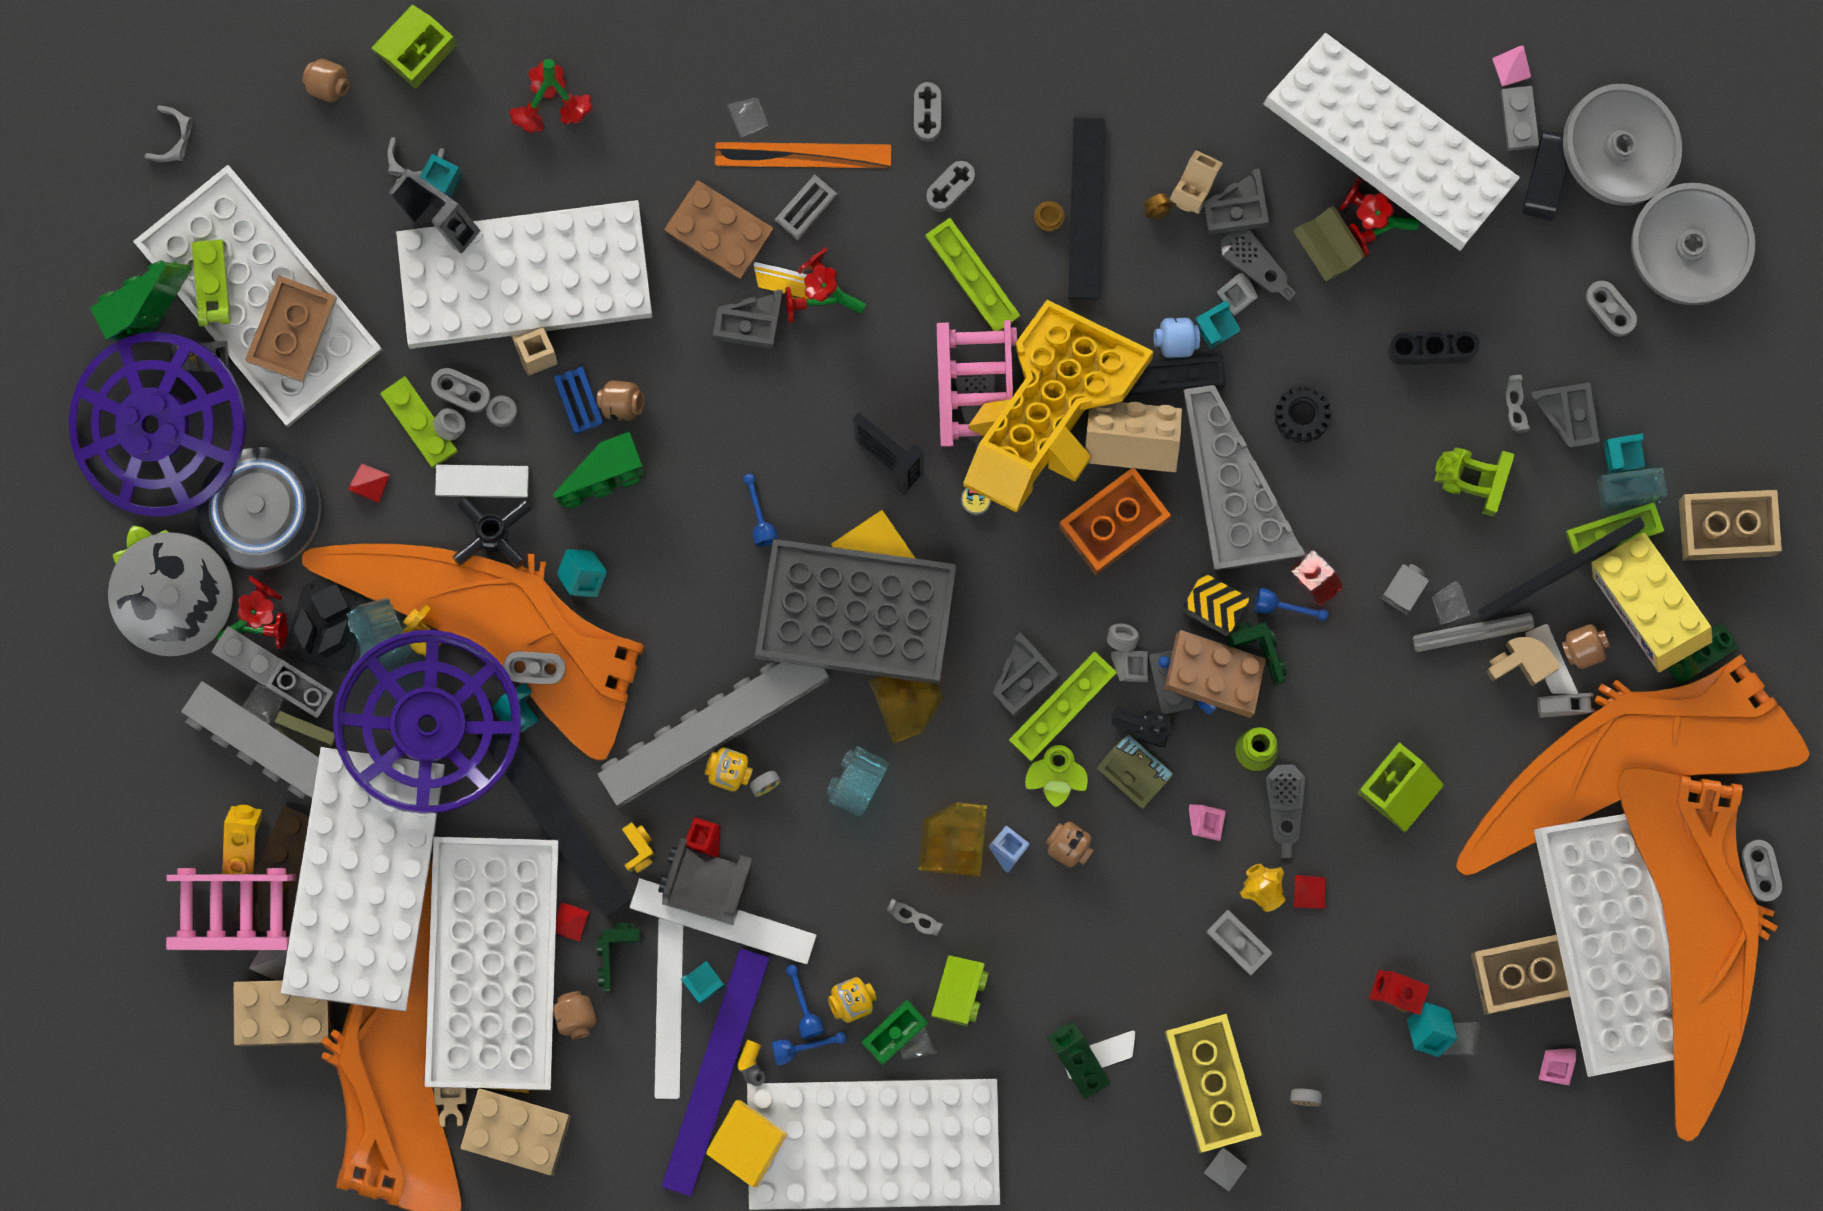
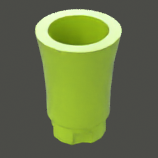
[1235,727,1278,771]

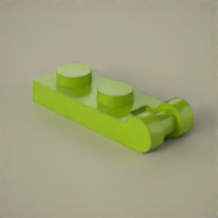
[192,239,231,327]

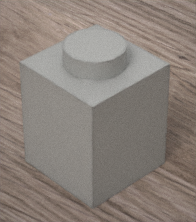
[1381,564,1429,615]

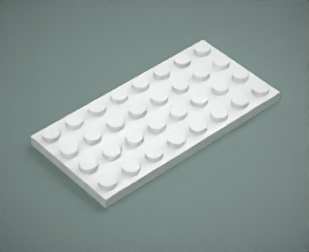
[1263,33,1520,251]
[133,165,383,427]
[396,200,652,349]
[281,747,445,1012]
[1534,814,1674,1077]
[425,837,558,1090]
[747,1079,1000,1210]

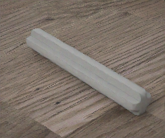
[1412,613,1534,652]

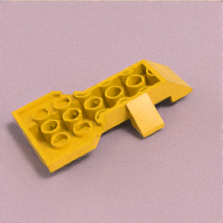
[963,300,1153,513]

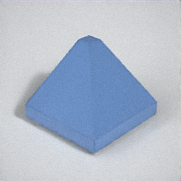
[989,825,1031,873]

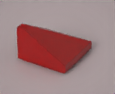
[348,464,390,503]
[686,817,721,858]
[1293,875,1326,909]
[555,902,590,942]

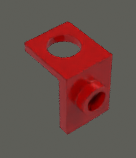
[1369,970,1429,1015]

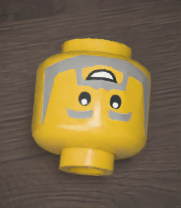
[704,747,752,792]
[828,977,876,1023]

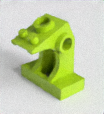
[1434,448,1515,517]

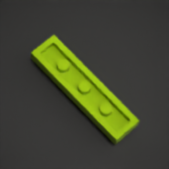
[925,218,1021,331]
[1009,651,1117,762]

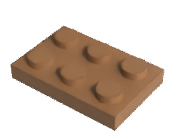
[664,180,774,281]
[245,275,337,383]
[1164,630,1266,718]

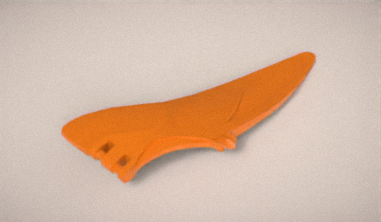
[302,544,645,761]
[1456,654,1810,876]
[1618,768,1778,1141]
[321,858,461,1211]

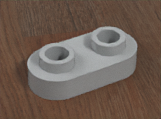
[1585,281,1637,337]
[431,368,491,413]
[503,651,567,684]
[1741,840,1782,902]

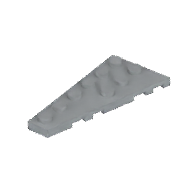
[1183,385,1306,571]

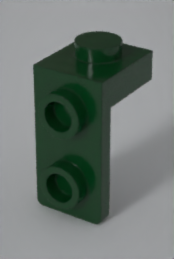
[1226,622,1287,687]
[1668,623,1738,686]
[597,923,642,994]
[1047,1022,1110,1099]

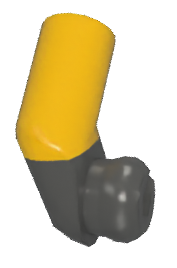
[737,1040,765,1086]

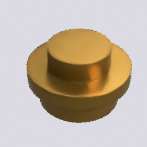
[1144,193,1174,220]
[1034,201,1065,232]

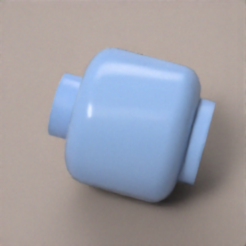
[1154,318,1200,358]

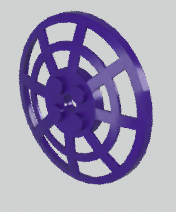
[69,332,247,517]
[333,630,521,814]

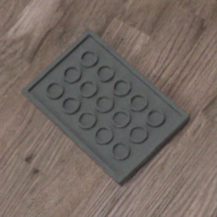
[755,539,957,684]

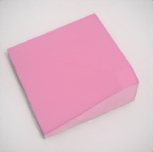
[1492,45,1531,87]
[1189,804,1226,841]
[1539,1048,1576,1086]

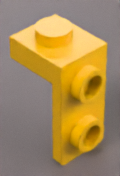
[222,805,262,874]

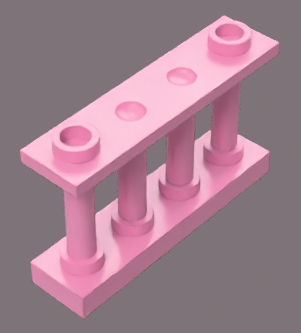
[936,320,1017,447]
[166,868,296,950]

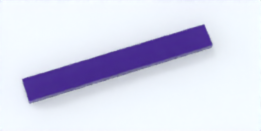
[661,948,770,1197]

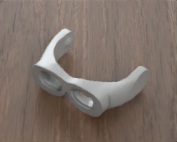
[144,105,193,162]
[387,137,445,177]
[1505,375,1530,432]
[887,899,943,936]

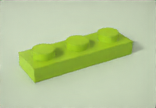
[380,376,458,469]
[1565,502,1664,554]

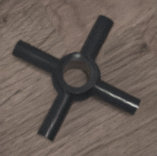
[452,498,531,569]

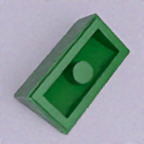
[861,1000,928,1065]

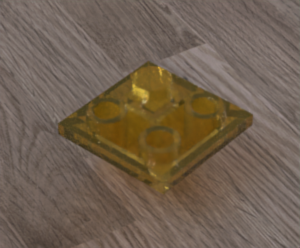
[869,676,943,744]
[919,802,987,877]

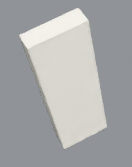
[435,465,529,498]

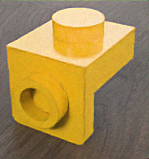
[401,605,441,657]
[622,822,655,873]

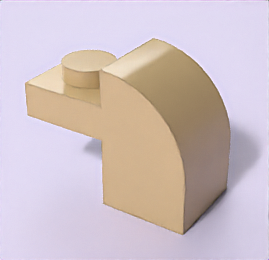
[1170,150,1223,214]
[511,327,557,376]
[1486,637,1561,686]

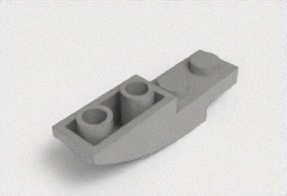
[211,626,334,718]

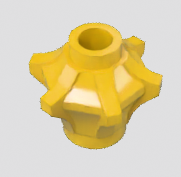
[1239,864,1286,912]

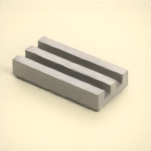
[775,174,838,241]

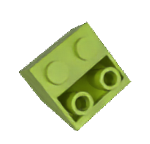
[371,5,457,89]
[1357,742,1444,833]
[931,955,989,1027]

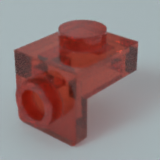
[1290,550,1343,605]

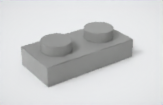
[1500,86,1539,151]
[1206,910,1272,976]

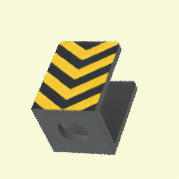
[1181,572,1249,637]

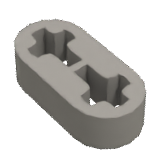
[914,82,941,142]
[926,161,975,212]

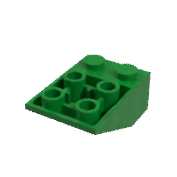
[90,260,192,341]
[553,432,646,509]

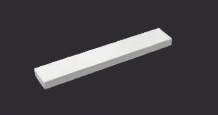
[630,878,817,965]

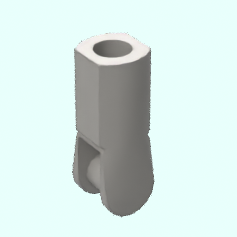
[1537,693,1595,718]

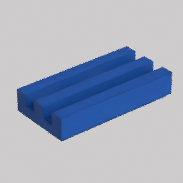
[554,366,604,435]

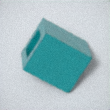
[420,154,463,198]
[1194,300,1240,350]
[1603,433,1645,474]
[557,549,607,597]
[492,683,538,733]
[681,961,725,1005]
[1407,1002,1458,1057]

